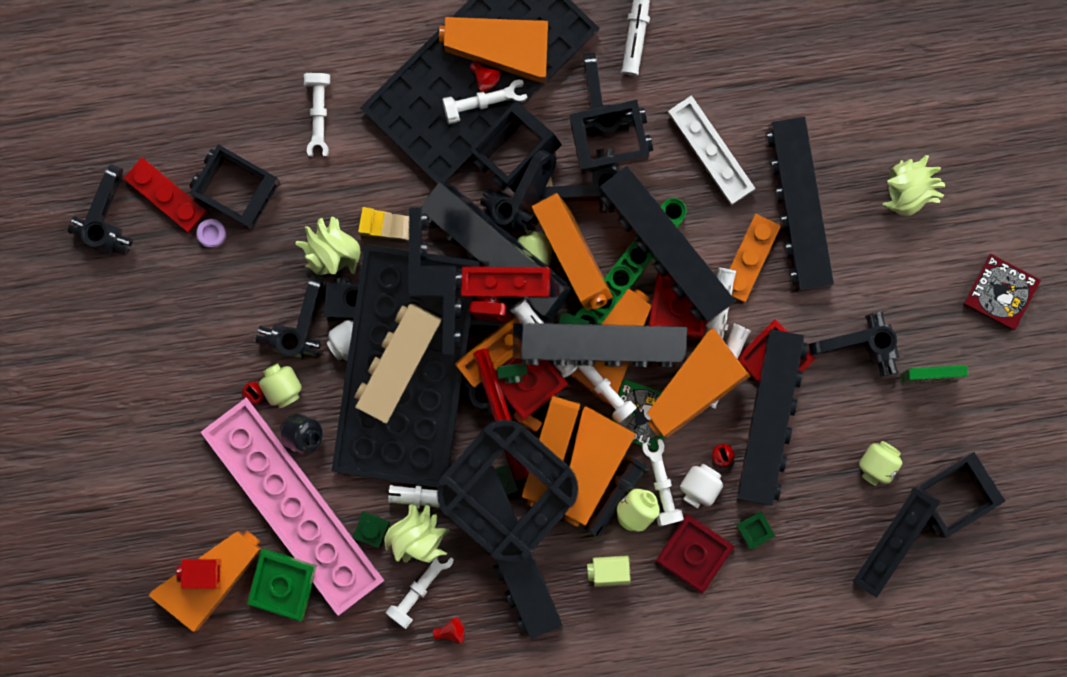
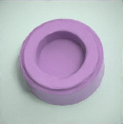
[197,219,226,248]

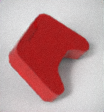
[469,297,513,324]

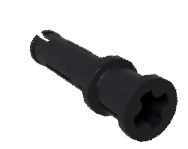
[584,455,650,539]

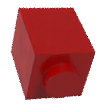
[176,559,221,589]

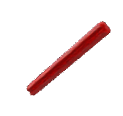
[473,348,529,481]

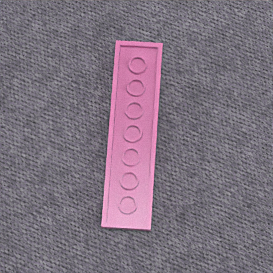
[201,398,385,616]

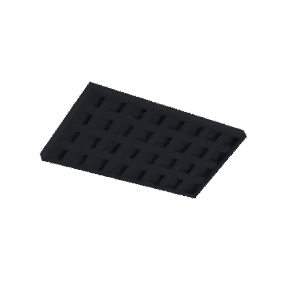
[360,0,599,184]

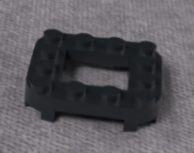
[437,419,578,562]

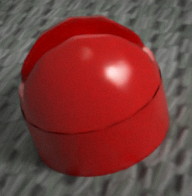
[242,382,265,405]
[711,444,735,467]

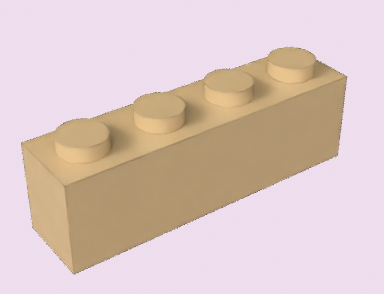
[354,302,442,423]

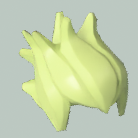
[882,155,945,216]
[295,217,361,275]
[384,504,450,563]

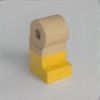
[358,207,409,242]

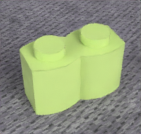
[587,556,630,587]

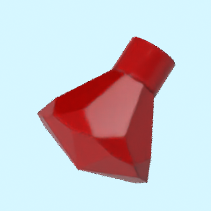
[469,61,501,92]
[433,617,465,644]

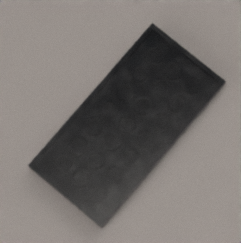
[331,244,480,487]

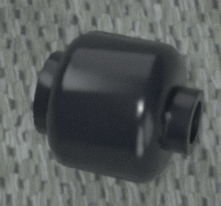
[280,414,323,454]

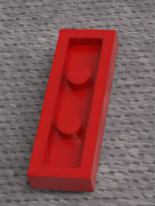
[124,157,208,234]
[461,267,550,298]

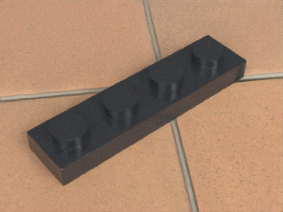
[852,486,941,598]

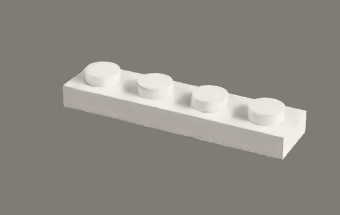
[668,95,755,205]

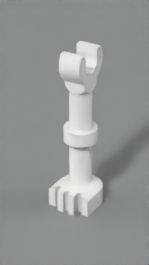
[304,73,330,157]
[442,80,527,124]
[573,360,637,423]
[642,439,684,526]
[385,548,454,629]

